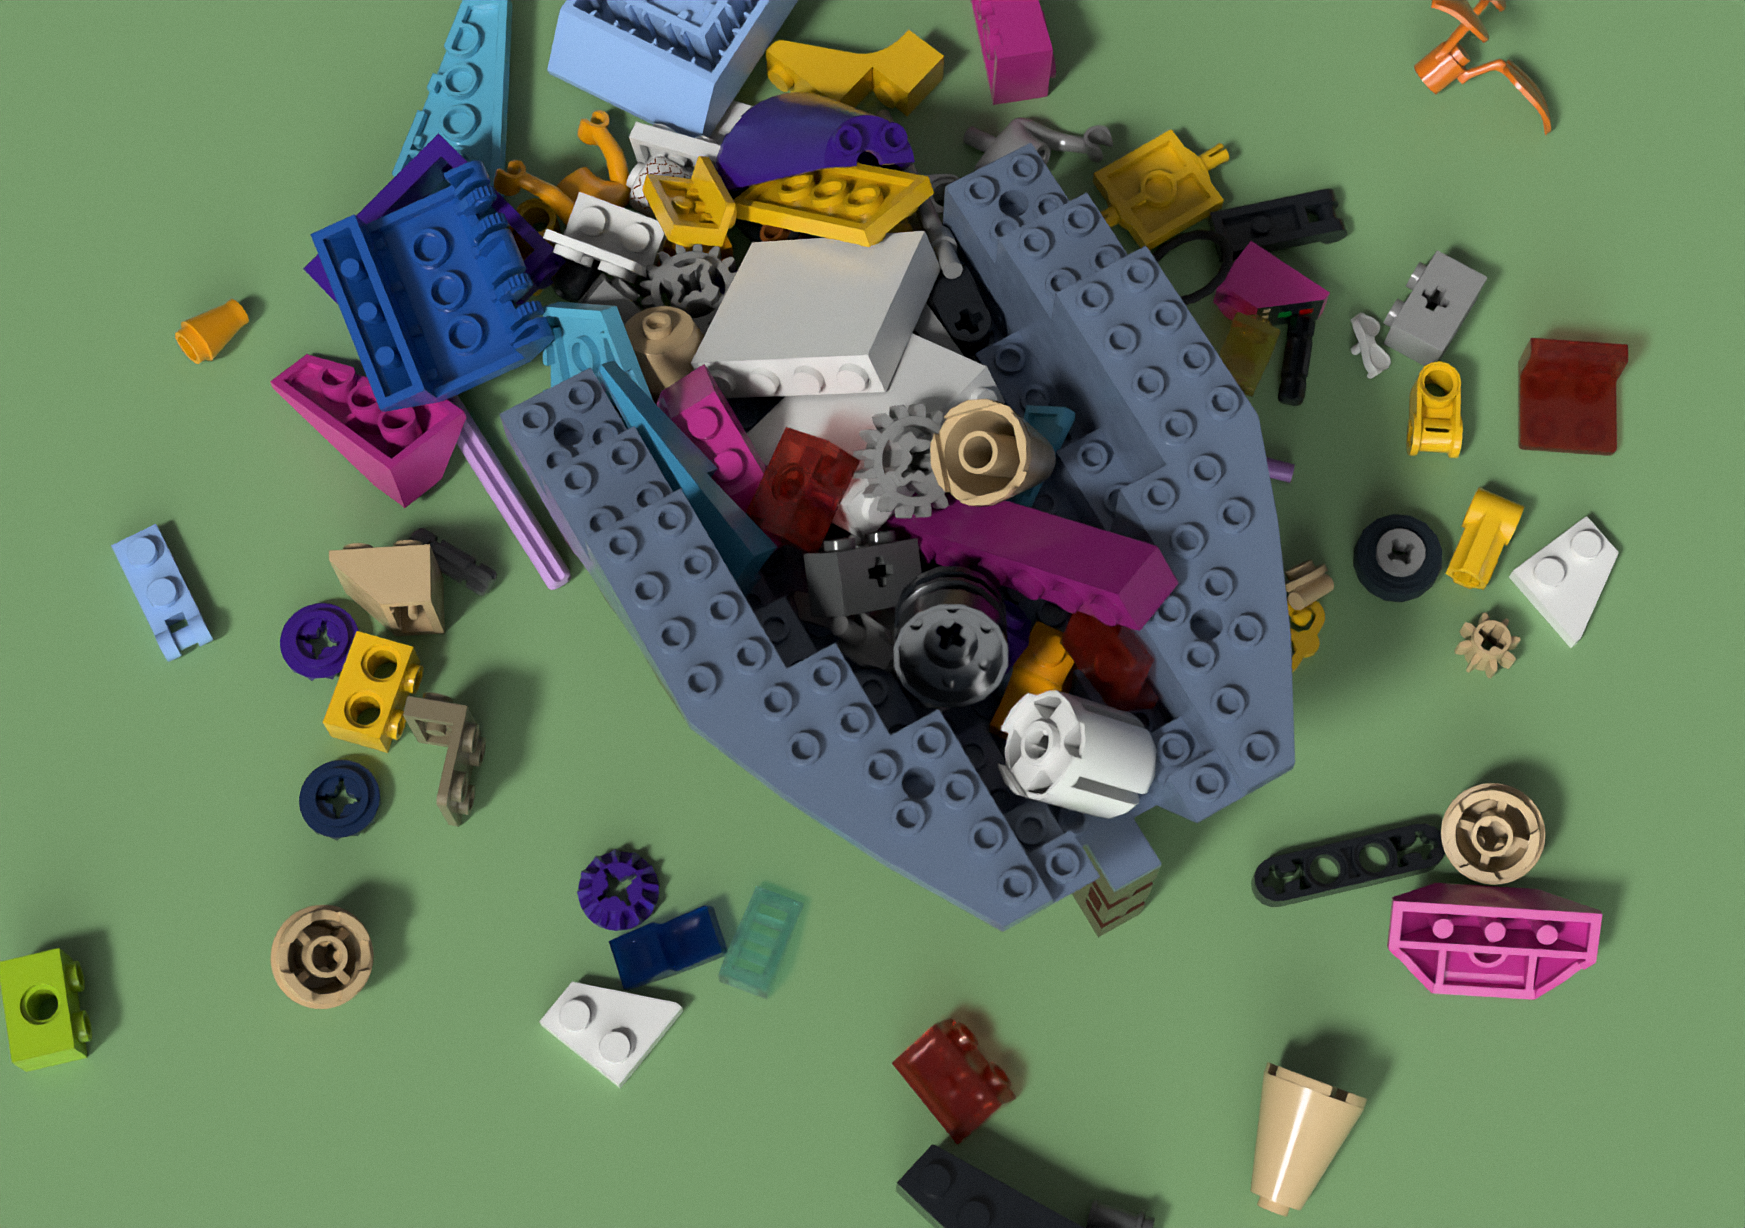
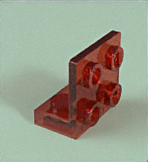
[1518,338,1628,456]

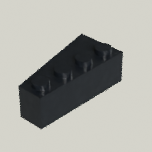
[896,1144,1084,1228]

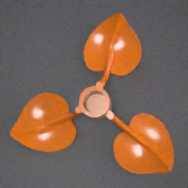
[1414,0,1551,135]

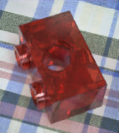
[746,427,860,553]

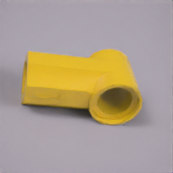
[1445,487,1525,590]

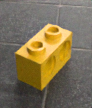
[323,631,424,753]

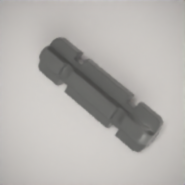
[409,528,497,596]

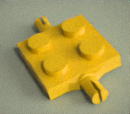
[1092,129,1229,250]

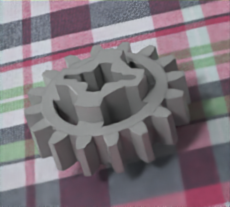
[640,244,737,336]
[853,404,949,519]

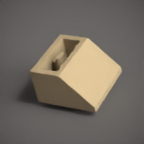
[329,540,445,636]

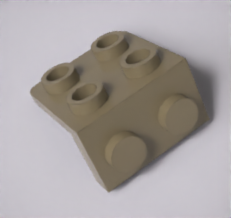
[403,692,486,827]

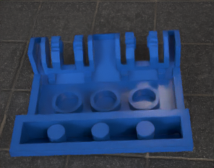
[310,160,555,412]

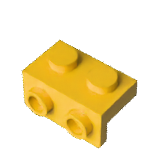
[642,156,737,247]

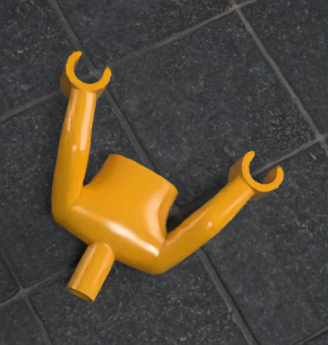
[493,110,631,226]

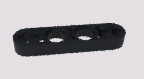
[1251,823,1445,907]

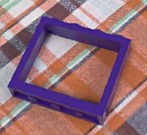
[303,133,566,308]

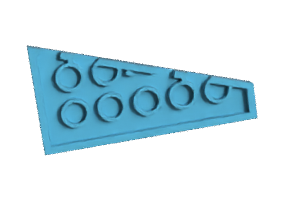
[392,0,513,220]

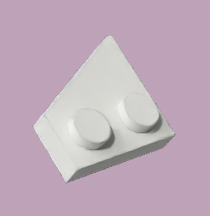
[1509,516,1619,648]
[539,982,683,1089]

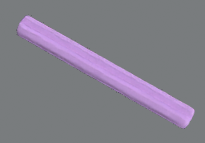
[447,395,571,590]

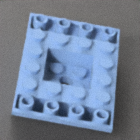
[547,0,798,138]

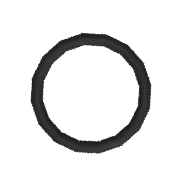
[1152,230,1233,305]

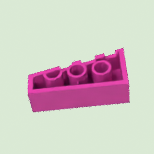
[970,0,1056,105]

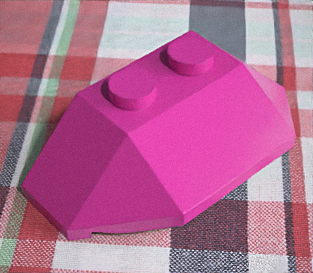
[656,364,805,552]
[1387,883,1602,1000]

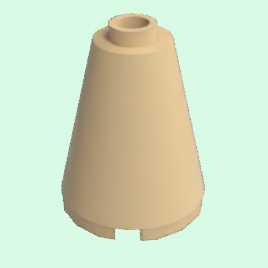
[930,399,1055,507]
[1250,1062,1367,1217]

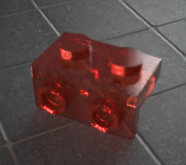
[1060,611,1158,711]

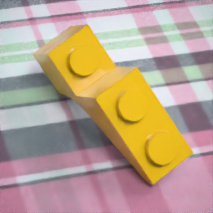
[766,30,944,116]

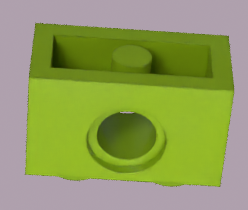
[0,948,92,1072]

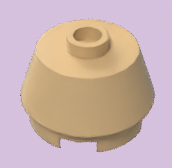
[625,306,704,404]
[1441,783,1545,885]
[270,905,374,1009]

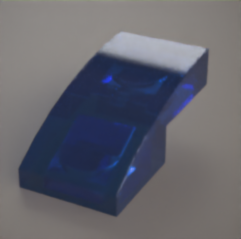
[609,905,729,990]

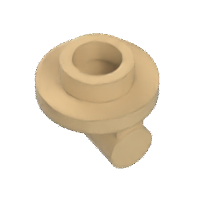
[1285,559,1334,610]

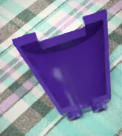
[715,92,915,193]

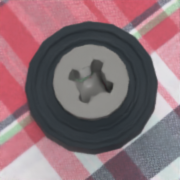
[1353,514,1442,602]

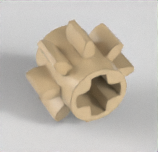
[1454,613,1521,678]

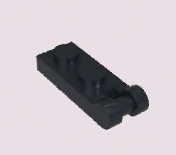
[1208,189,1347,262]

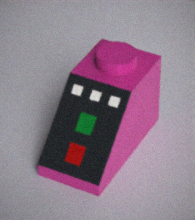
[1213,241,1330,328]

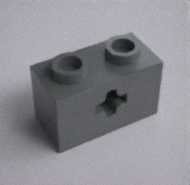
[803,530,922,617]

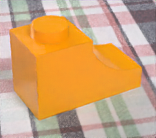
[989,621,1085,740]

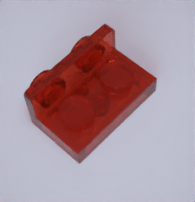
[892,1018,1016,1145]

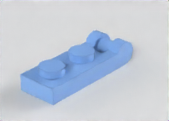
[111,524,214,662]

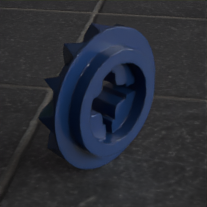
[299,760,382,841]

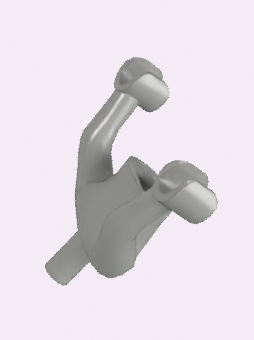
[964,118,1113,171]

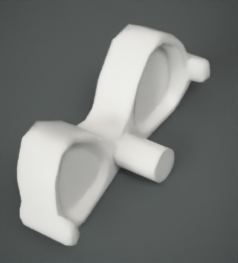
[1350,312,1391,379]

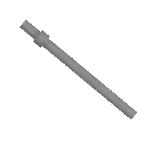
[875,109,963,279]

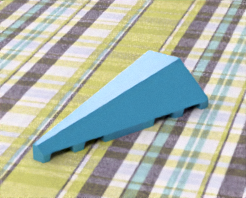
[598,361,777,598]

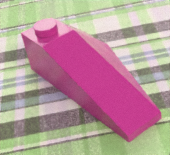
[270,354,466,508]

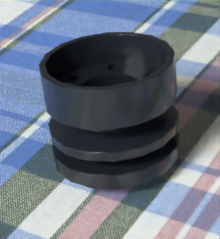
[893,566,1008,708]

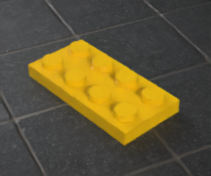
[734,163,934,247]

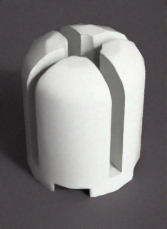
[998,690,1157,819]

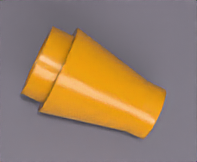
[175,299,249,364]

